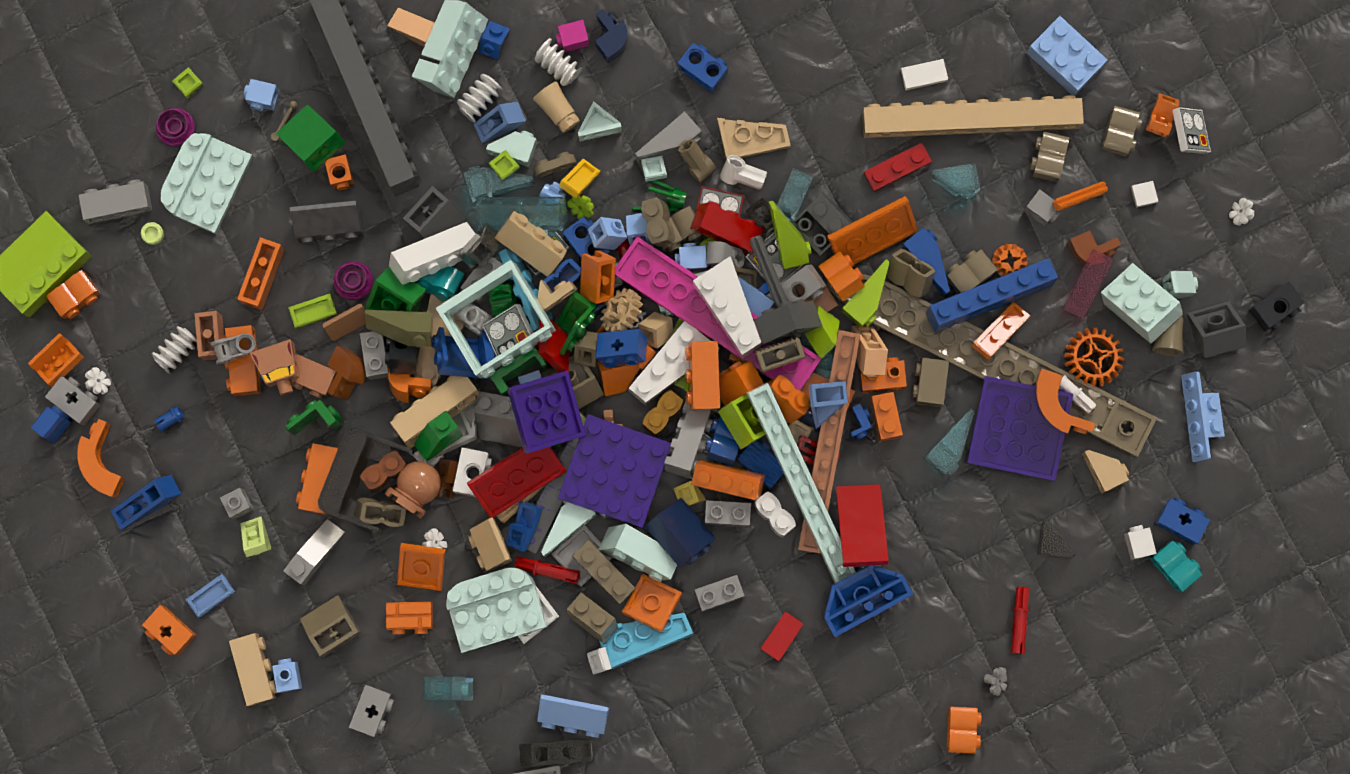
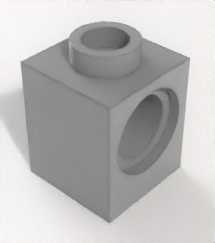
[1024,189,1060,226]
[220,488,254,520]

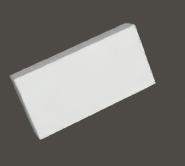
[901,59,948,91]

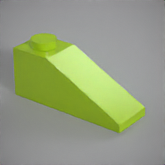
[769,201,812,269]
[841,259,889,329]

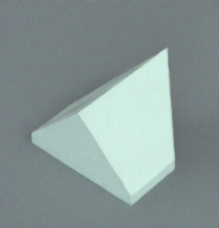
[578,101,622,142]

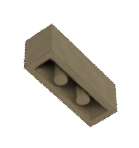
[572,540,635,604]

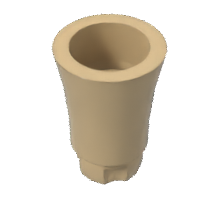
[533,81,580,133]

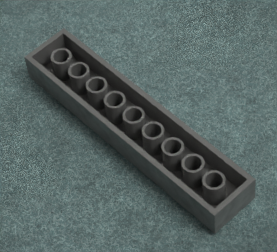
[310,0,420,197]

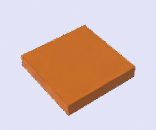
[397,543,446,591]
[622,574,683,633]

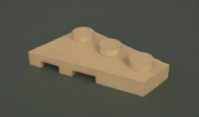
[717,118,791,160]

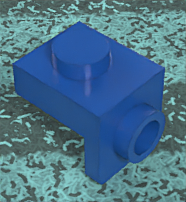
[478,21,510,59]
[849,404,872,440]

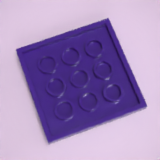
[967,376,1073,481]
[558,414,671,528]

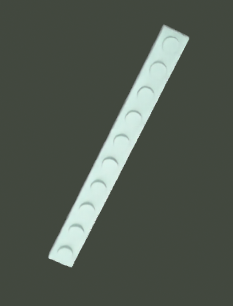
[747,383,855,583]

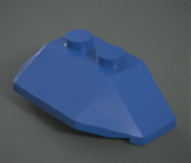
[824,565,914,637]

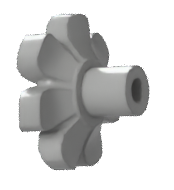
[984,667,1007,696]

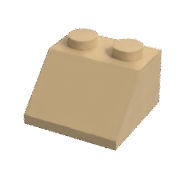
[468,517,513,572]

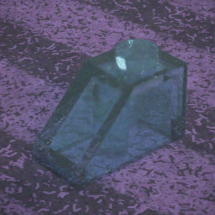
[930,163,980,199]
[423,677,474,701]

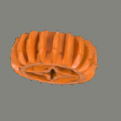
[1064,328,1124,387]

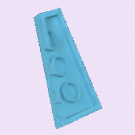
[599,613,694,670]

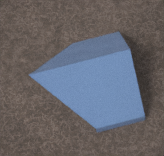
[809,381,848,429]

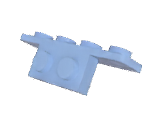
[1181,372,1225,462]

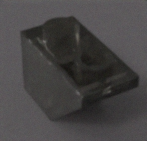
[457,223,500,270]

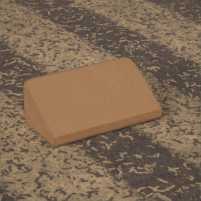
[323,304,366,341]

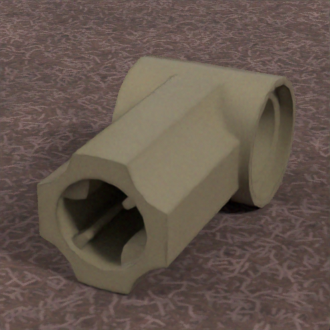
[678,138,717,183]

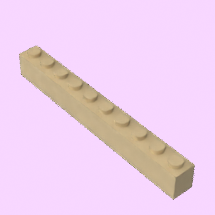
[862,95,1084,138]

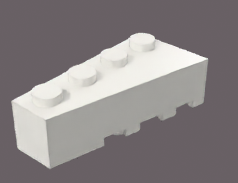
[693,257,761,359]
[628,321,719,405]

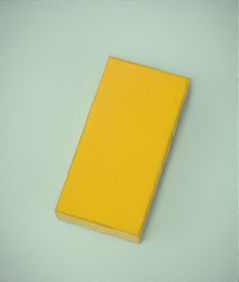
[559,159,600,198]

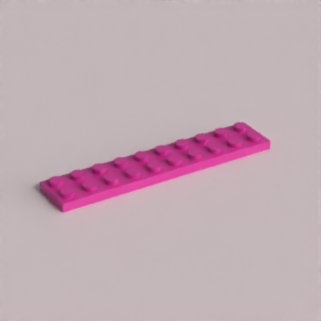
[615,236,822,391]

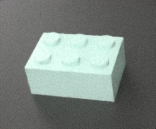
[1101,263,1183,344]

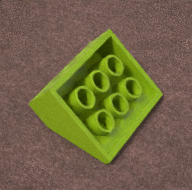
[0,211,92,318]

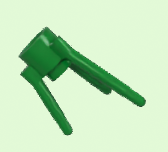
[632,180,686,212]

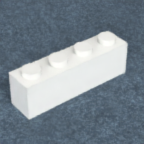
[389,222,480,285]

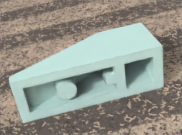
[541,501,597,557]

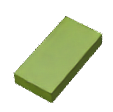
[288,293,338,329]

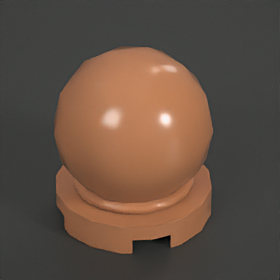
[385,461,441,519]

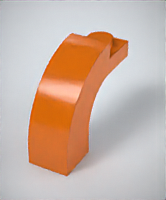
[1035,368,1095,434]
[77,419,125,499]

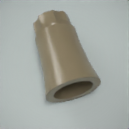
[1152,307,1184,356]

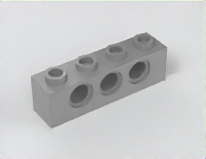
[767,265,827,310]

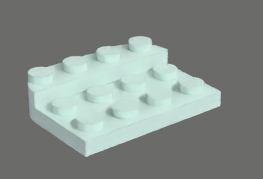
[161,133,253,234]
[446,568,548,653]

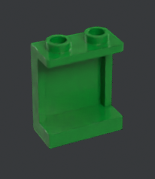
[276,104,345,173]
[490,346,548,397]

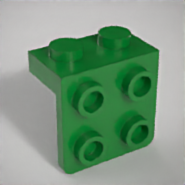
[556,291,597,355]
[285,400,343,435]

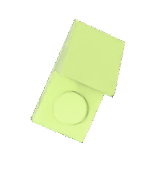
[240,516,271,557]

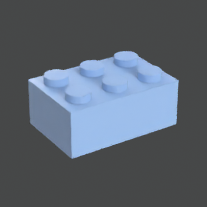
[1027,16,1107,96]

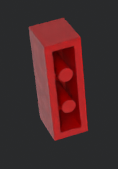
[690,201,763,255]

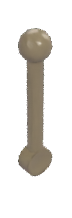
[271,101,297,142]

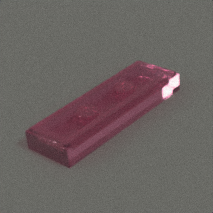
[1063,249,1114,318]

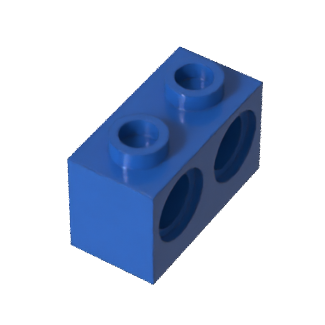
[677,43,728,93]
[562,217,610,260]

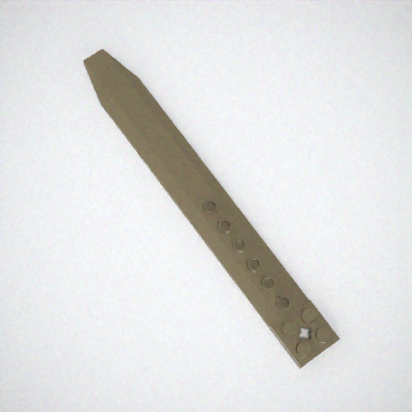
[826,274,1157,458]

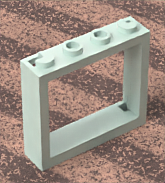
[436,260,556,378]

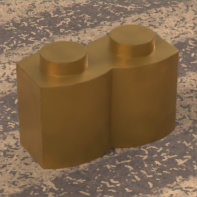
[643,390,683,437]

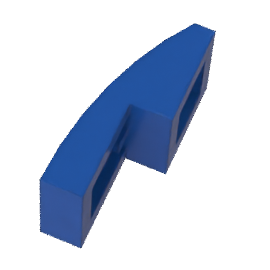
[506,501,542,551]

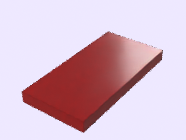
[467,447,567,518]
[836,484,889,567]

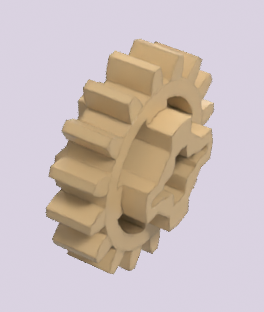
[600,288,643,332]

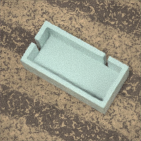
[412,0,488,98]

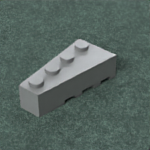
[664,390,717,479]

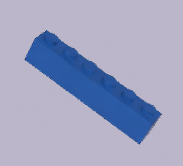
[925,258,1058,333]

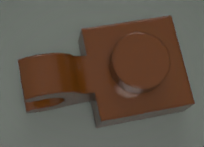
[437,457,458,498]

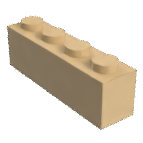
[390,376,479,449]

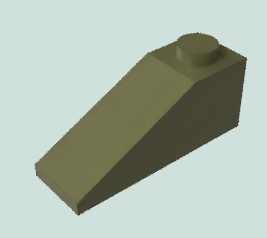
[365,310,433,347]

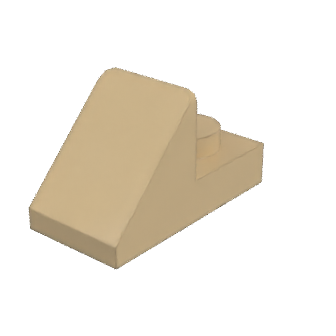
[537,280,578,313]

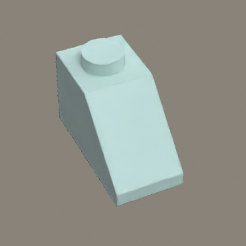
[486,131,537,167]
[1162,271,1198,299]

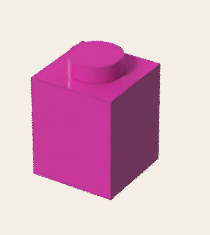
[555,20,589,52]

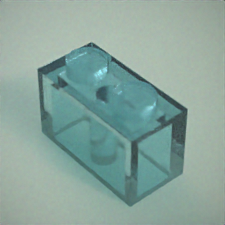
[777,168,813,221]

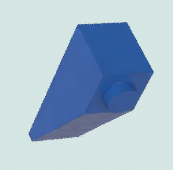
[902,227,950,297]
[111,475,181,530]

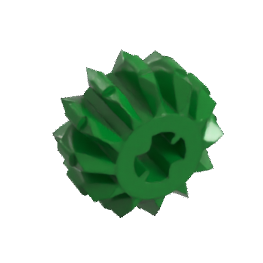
[489,284,518,317]

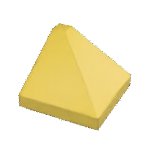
[674,481,706,506]

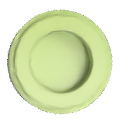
[141,222,164,245]

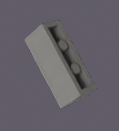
[79,180,153,224]

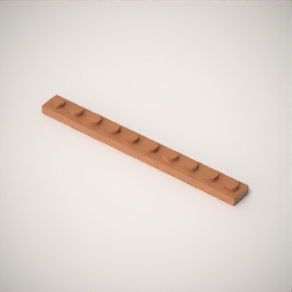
[798,330,861,554]

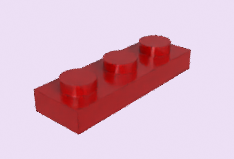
[863,143,932,192]

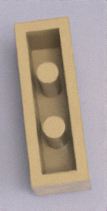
[495,211,567,277]
[229,633,277,706]

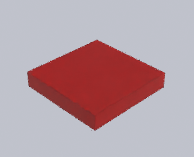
[539,317,569,373]

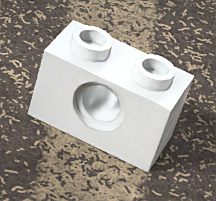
[453,448,492,497]

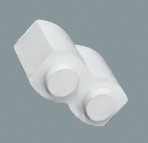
[754,492,796,538]

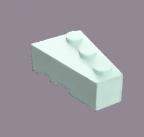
[598,524,677,582]

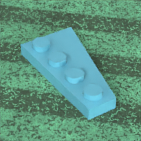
[499,248,553,332]

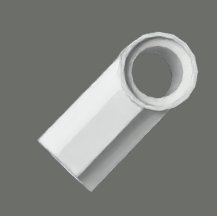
[720,155,767,190]

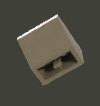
[300,595,362,657]

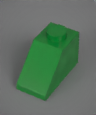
[414,410,463,462]

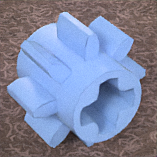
[539,181,566,210]

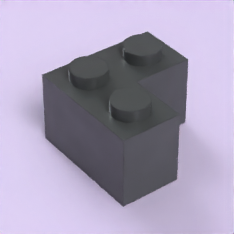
[754,299,822,345]

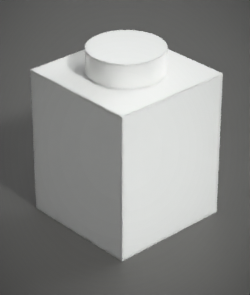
[1124,525,1157,560]

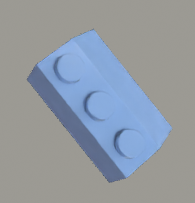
[537,694,609,738]

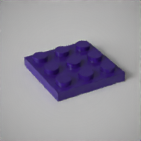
[507,371,586,454]

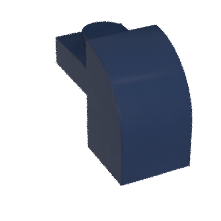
[595,9,628,64]

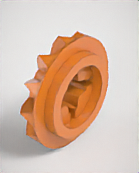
[992,244,1028,277]

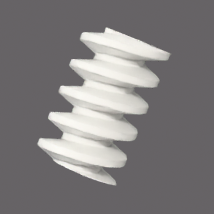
[535,38,583,86]
[457,74,503,123]
[151,326,197,374]

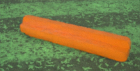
[1052,182,1108,211]

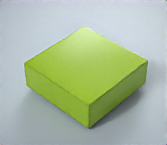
[172,67,204,99]
[488,150,520,181]

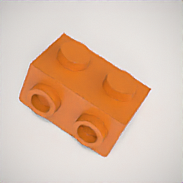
[28,333,84,388]

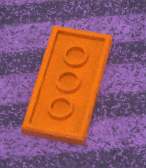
[827,196,918,264]

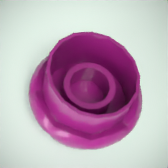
[156,108,195,146]
[333,261,373,300]

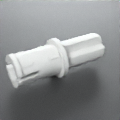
[1059,375,1096,414]

